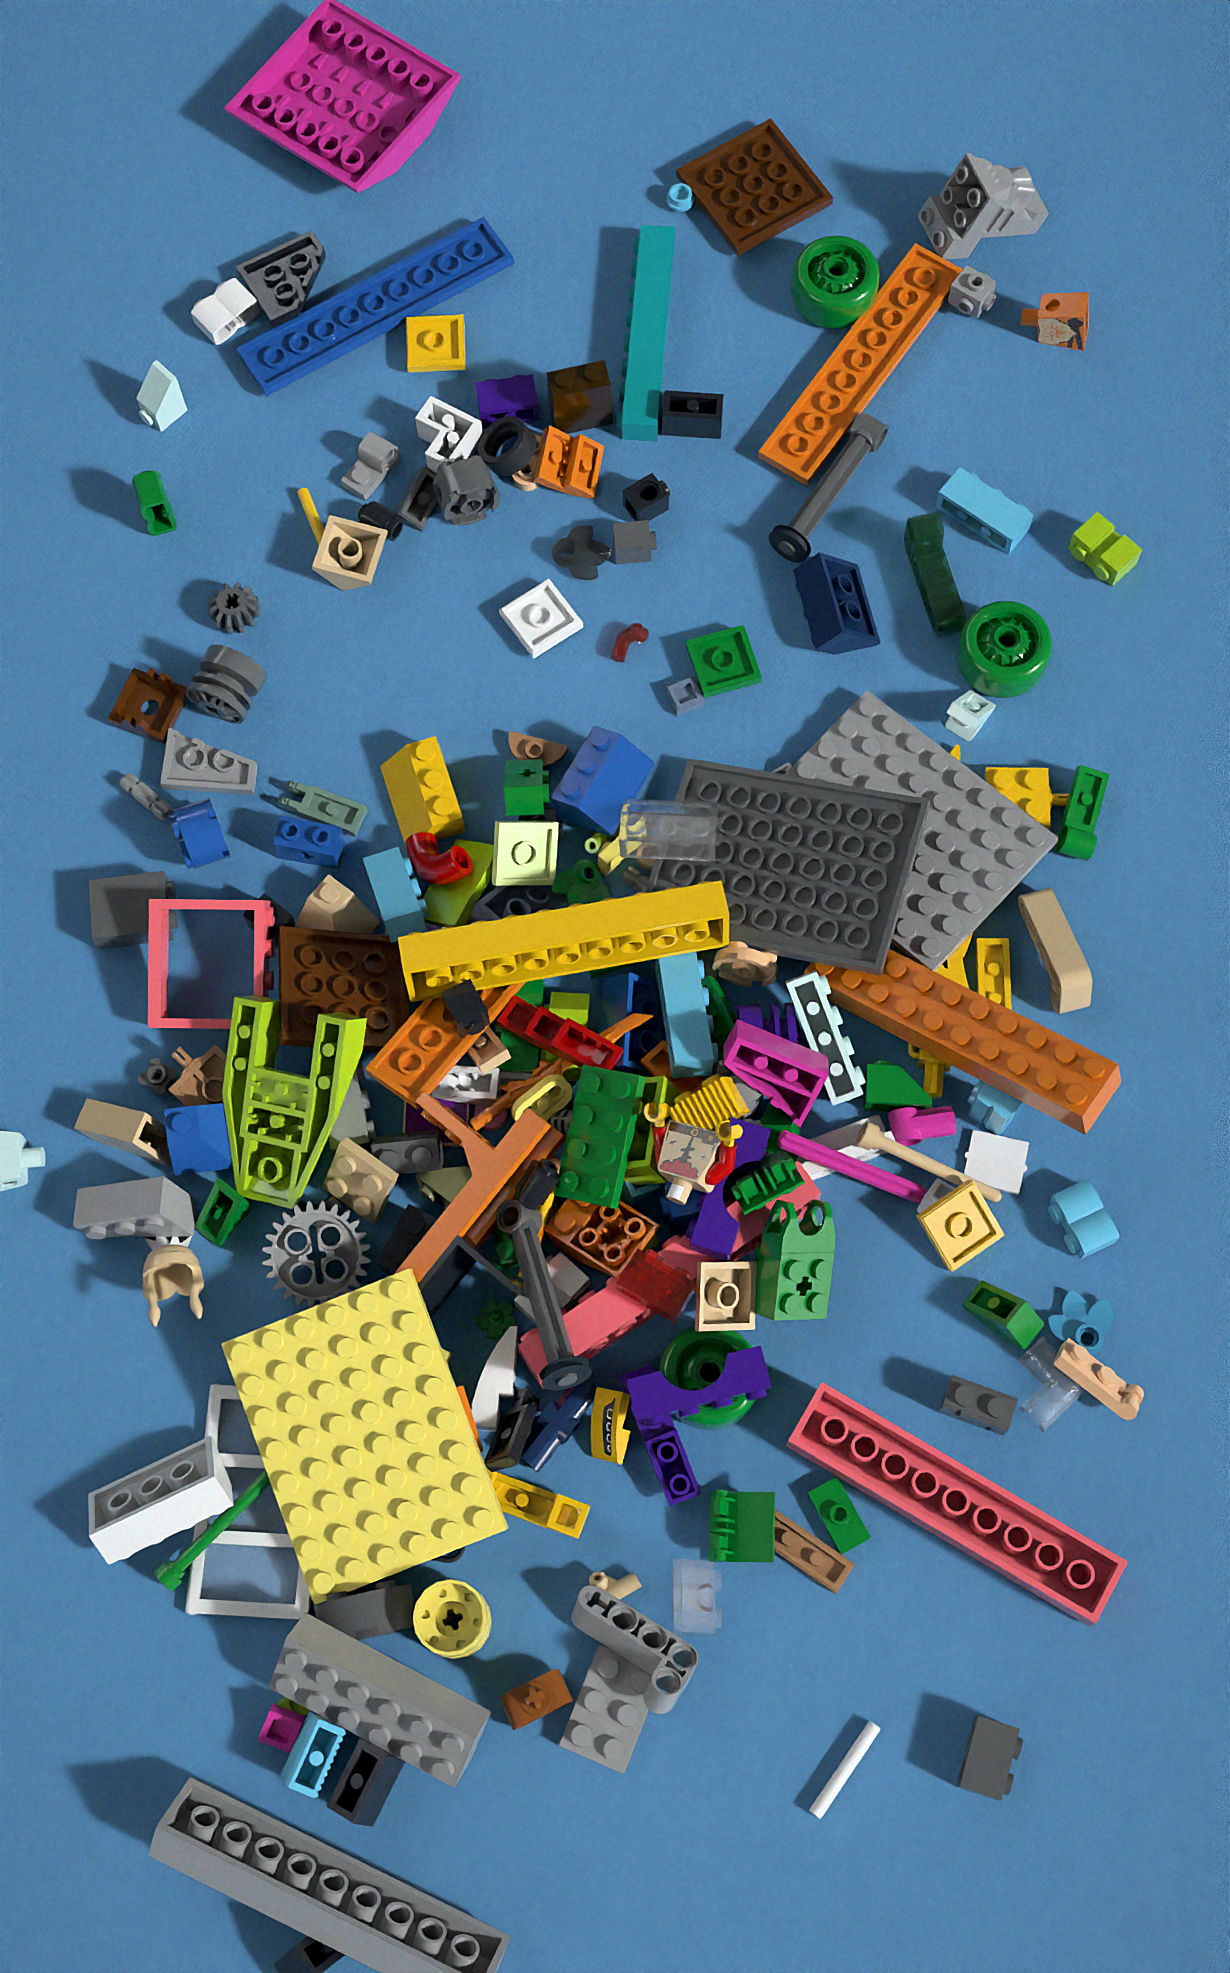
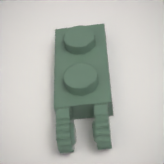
[277,780,368,837]

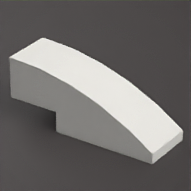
[471,1326,519,1432]

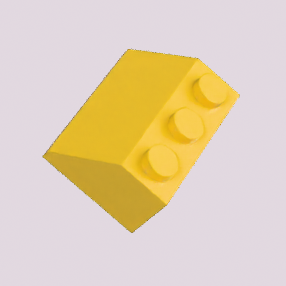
[380,736,466,850]

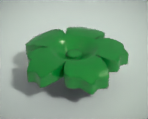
[475,1299,516,1340]

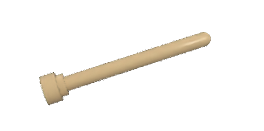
[856,1121,1002,1202]

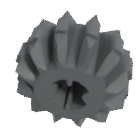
[208,581,260,635]

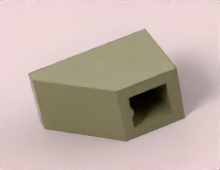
[416,1166,472,1211]

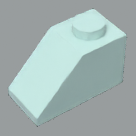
[136,360,187,432]

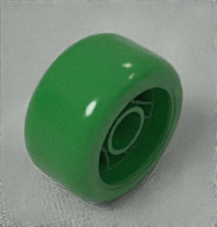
[791,235,880,329]
[957,601,1052,698]
[659,1326,755,1430]

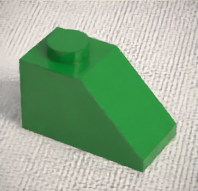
[864,1060,932,1112]
[962,1280,1045,1350]

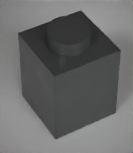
[613,520,657,565]

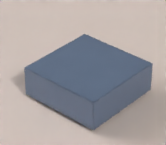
[665,676,705,716]

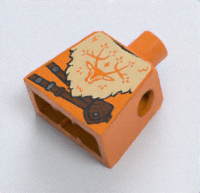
[1021,292,1089,351]

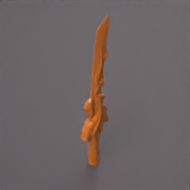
[469,1013,653,1131]

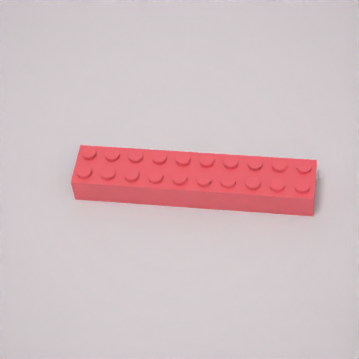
[517,1161,821,1390]
[786,1382,1128,1626]

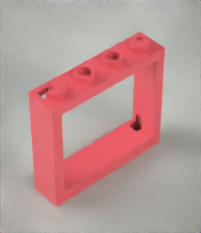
[148,899,275,1029]

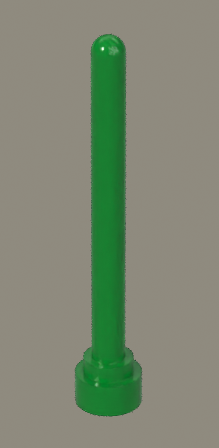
[153,1469,271,1592]

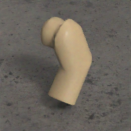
[589,1571,642,1600]

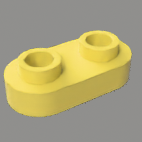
[511,1074,572,1122]

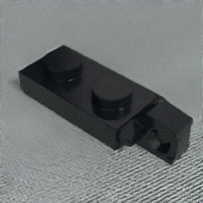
[484,1387,540,1472]

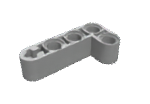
[571,1585,699,1714]

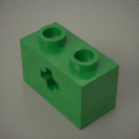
[504,759,550,816]

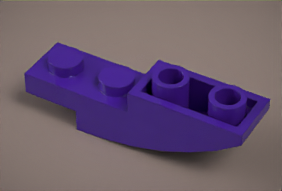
[619,1363,701,1507]

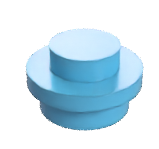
[666,183,695,212]

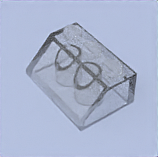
[619,799,719,862]

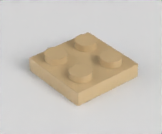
[322,1137,399,1224]

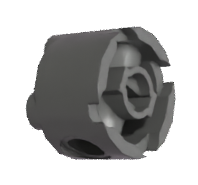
[432,455,500,526]

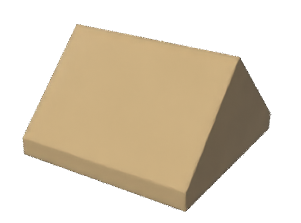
[312,515,388,591]

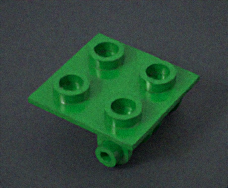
[728,1149,805,1214]
[708,1490,775,1563]

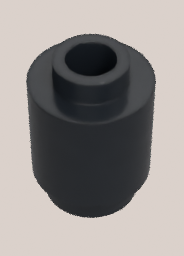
[358,501,404,541]
[514,1158,560,1210]

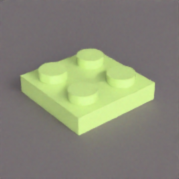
[492,821,559,886]

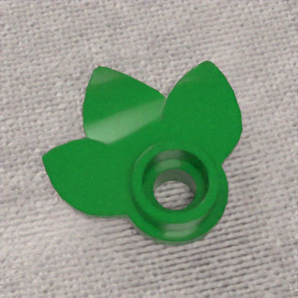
[552,859,610,906]

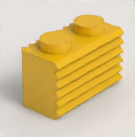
[670,1074,750,1131]

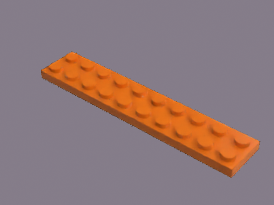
[758,243,963,486]

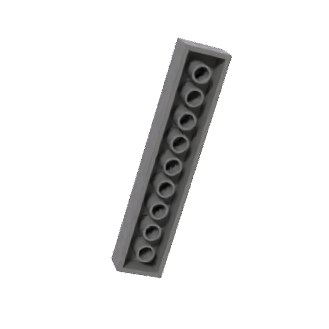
[148,1777,511,1973]

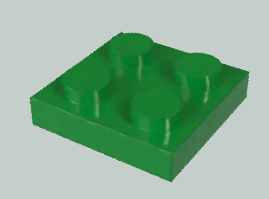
[686,625,762,698]

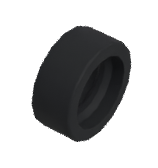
[478,416,537,476]

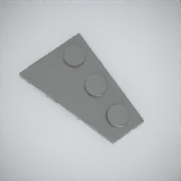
[160,728,258,795]

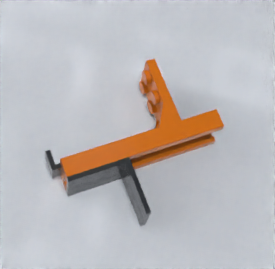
[368,1091,567,1318]

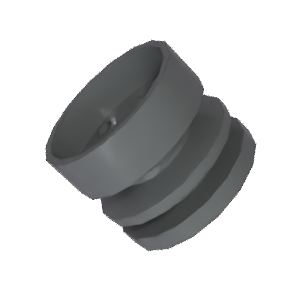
[185,644,266,724]

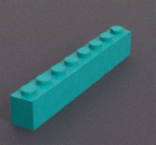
[617,224,675,442]

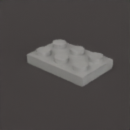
[559,1645,652,1774]

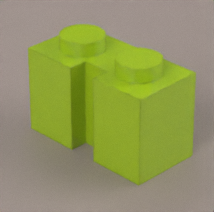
[1068,511,1142,586]

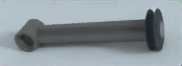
[768,412,889,563]
[496,1199,592,1391]

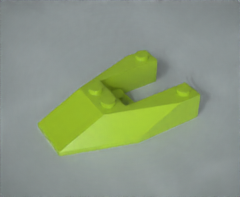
[222,995,367,1209]

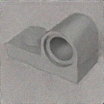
[341,432,401,501]

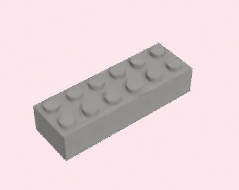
[269,1613,491,1788]

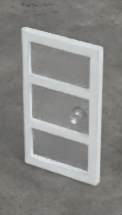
[185,1384,311,1620]

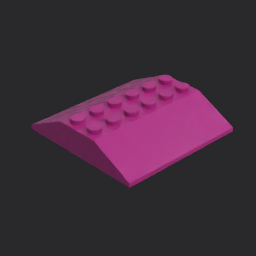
[224,0,461,194]

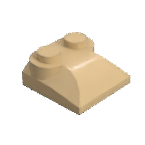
[695,1260,757,1331]

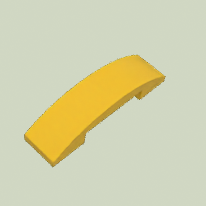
[486,1467,591,1539]

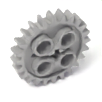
[262,1200,370,1308]

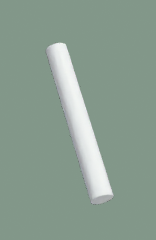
[809,1721,881,1819]

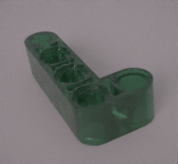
[904,511,967,638]

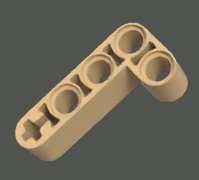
[1018,888,1092,1014]

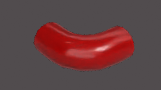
[405,832,473,886]

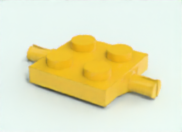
[984,767,1069,830]

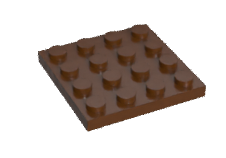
[676,118,833,256]
[278,926,409,1052]

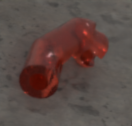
[610,623,649,662]

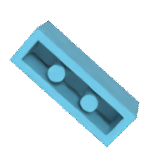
[936,467,1033,555]
[363,847,429,943]

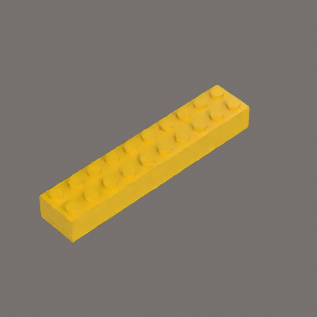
[398,880,729,1002]

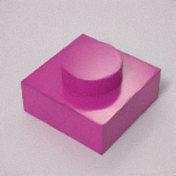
[258,1703,305,1753]

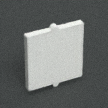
[964,1130,1029,1195]

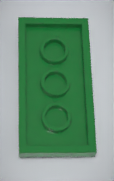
[554,1065,646,1209]

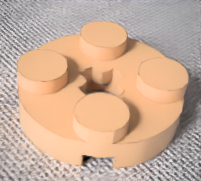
[712,941,778,987]

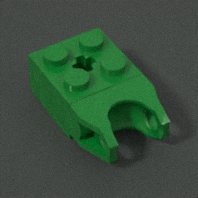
[755,1199,836,1321]

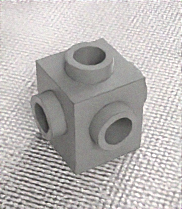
[948,265,996,319]

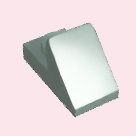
[945,690,996,741]

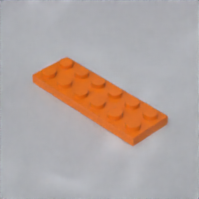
[365,982,526,1109]

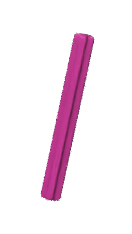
[777,1130,926,1204]

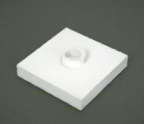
[499,579,583,659]

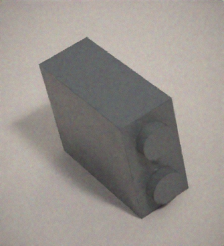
[89,871,178,949]

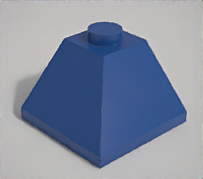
[164,1103,233,1176]

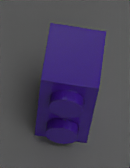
[475,374,540,429]

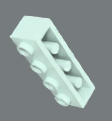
[785,970,866,1106]

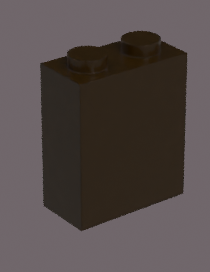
[546,360,613,434]

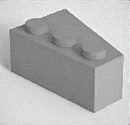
[73,1176,197,1239]

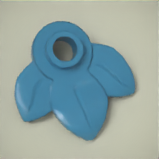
[1048,1291,1114,1355]

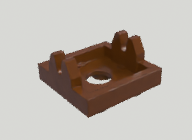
[107,668,188,744]

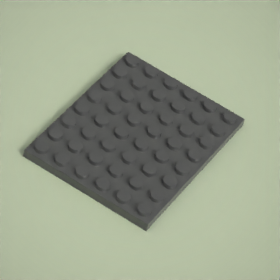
[645,759,930,975]

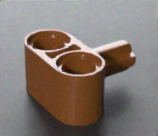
[498,1668,573,1731]

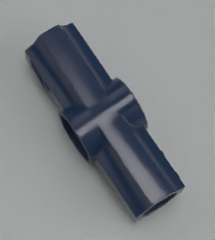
[521,1379,597,1472]

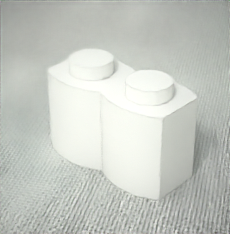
[191,278,260,345]

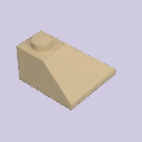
[294,874,381,934]

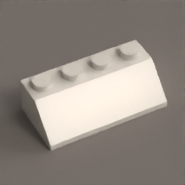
[88,1436,233,1565]

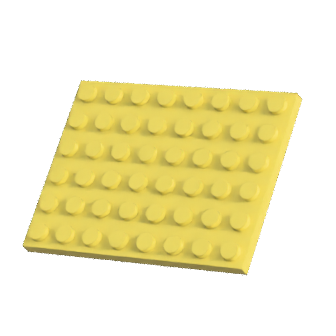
[221,1268,509,1605]

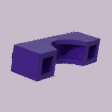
[686,1117,771,1262]
[627,1345,772,1427]

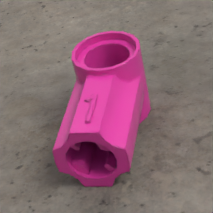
[888,1106,956,1147]

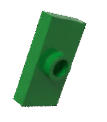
[807,1477,871,1555]

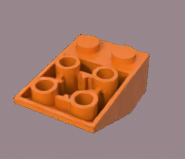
[544,1198,660,1279]

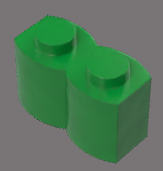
[132,470,177,536]

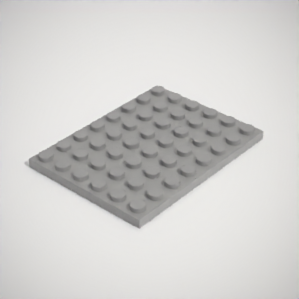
[784,690,1058,972]

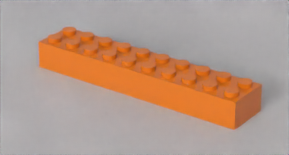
[804,949,1121,1135]

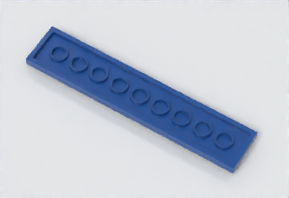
[236,216,514,397]

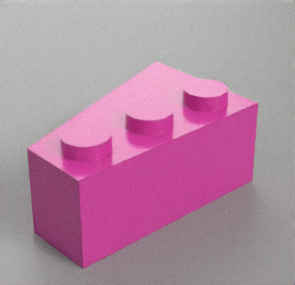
[724,1019,829,1127]

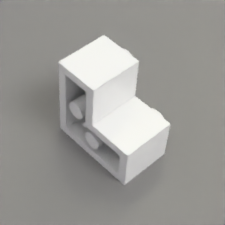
[415,396,483,475]

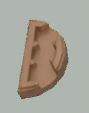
[508,731,569,770]

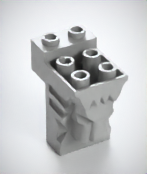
[917,153,1049,260]

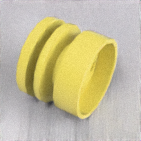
[413,1579,492,1659]

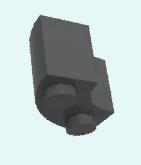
[314,1580,415,1641]

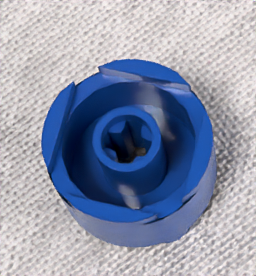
[169,797,231,869]

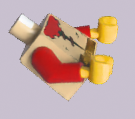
[644,1102,743,1205]

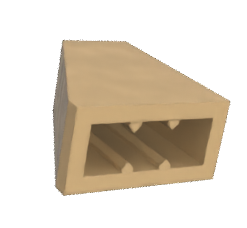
[74,1098,171,1166]

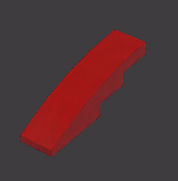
[497,995,624,1070]

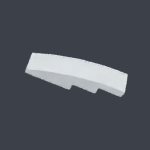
[431,1066,565,1111]

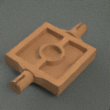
[168,1044,227,1107]

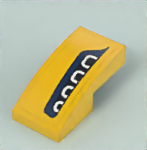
[591,1387,630,1465]

